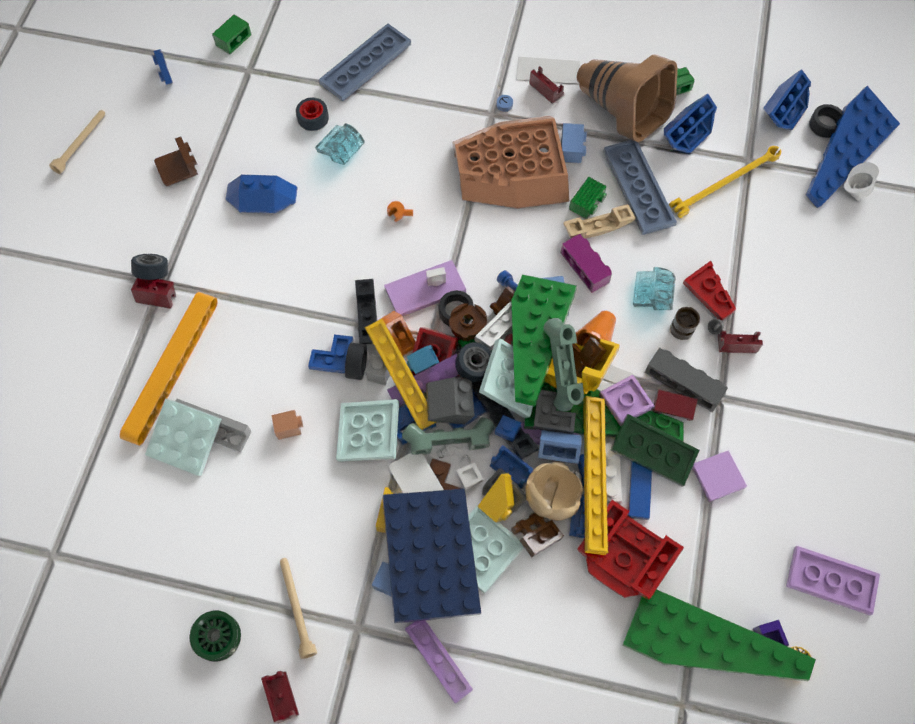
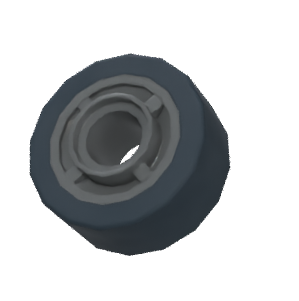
[131,254,168,280]
[455,343,492,382]

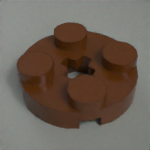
[449,303,487,342]

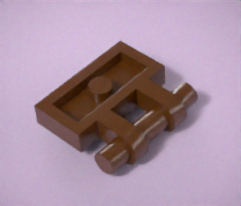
[511,513,564,557]

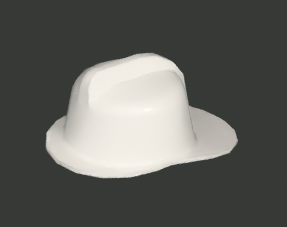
[844,162,880,201]

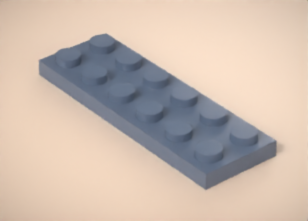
[319,23,411,101]
[603,140,677,235]

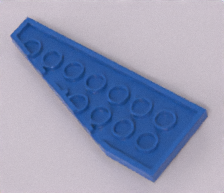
[806,85,900,208]

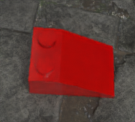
[410,327,460,376]

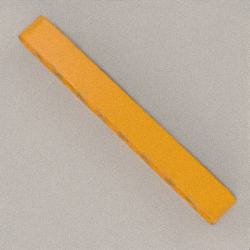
[120,292,218,446]

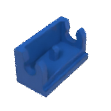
[489,445,534,489]

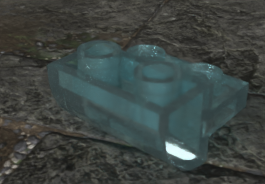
[315,123,365,165]
[633,267,676,310]

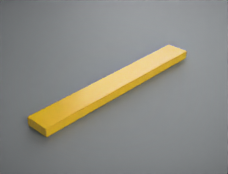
[583,396,608,555]

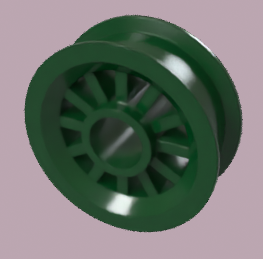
[189,610,241,662]

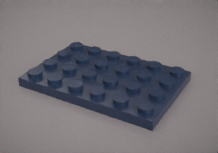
[382,489,481,624]

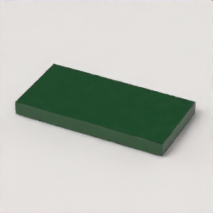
[610,414,700,487]

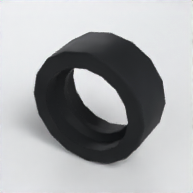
[809,104,843,138]
[438,290,474,327]
[345,342,367,380]

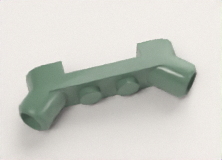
[543,318,584,411]
[402,417,494,455]

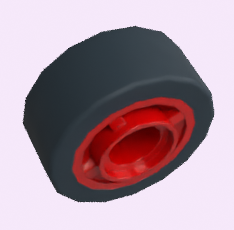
[296,97,329,131]

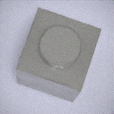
[366,355,390,385]

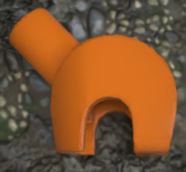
[387,201,413,222]

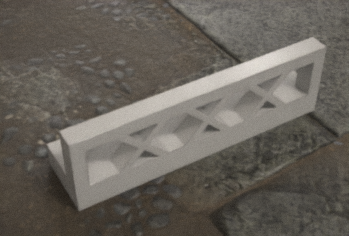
[176,399,251,452]

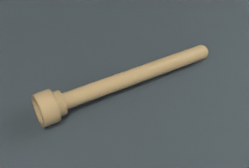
[49,110,105,174]
[280,558,317,659]

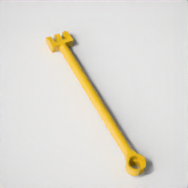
[669,146,782,218]

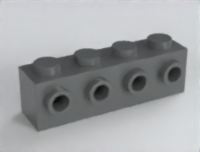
[644,347,728,413]

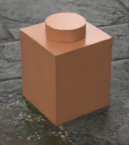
[271,410,304,440]

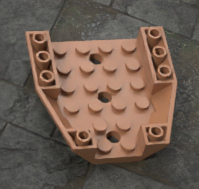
[452,116,569,208]

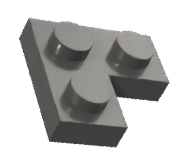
[533,390,576,434]

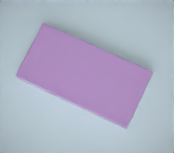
[384,260,466,316]
[786,546,880,615]

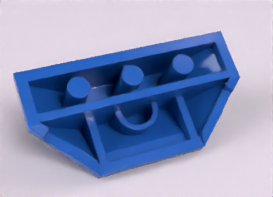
[763,69,811,130]
[664,94,717,154]
[225,174,298,213]

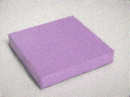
[599,375,654,426]
[692,450,747,502]

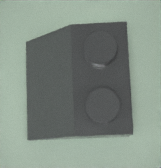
[426,377,474,424]

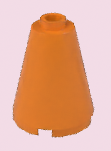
[575,311,616,347]

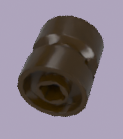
[670,307,700,340]

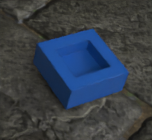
[495,415,521,442]

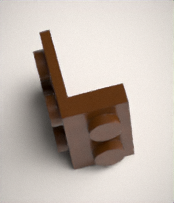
[154,136,198,186]

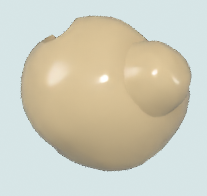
[526,461,583,521]

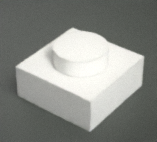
[426,267,446,286]
[456,462,483,490]

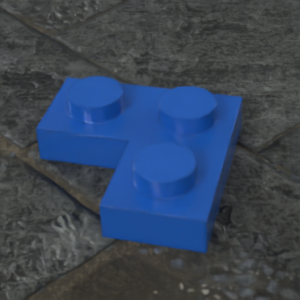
[152,49,173,85]
[308,334,354,374]

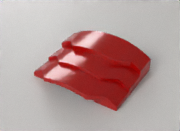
[577,500,684,600]

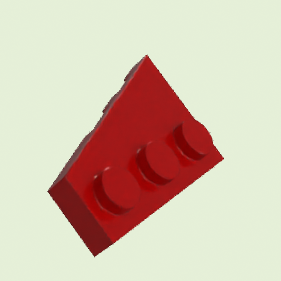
[683,261,736,321]

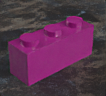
[560,234,612,293]

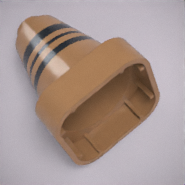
[577,54,677,142]

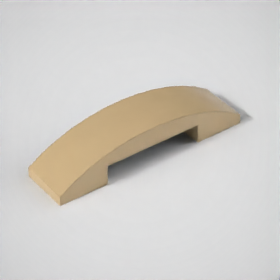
[563,204,636,238]

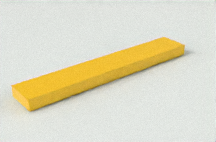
[365,319,437,430]

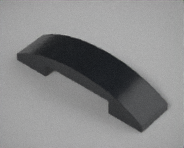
[355,278,377,345]
[479,395,539,460]

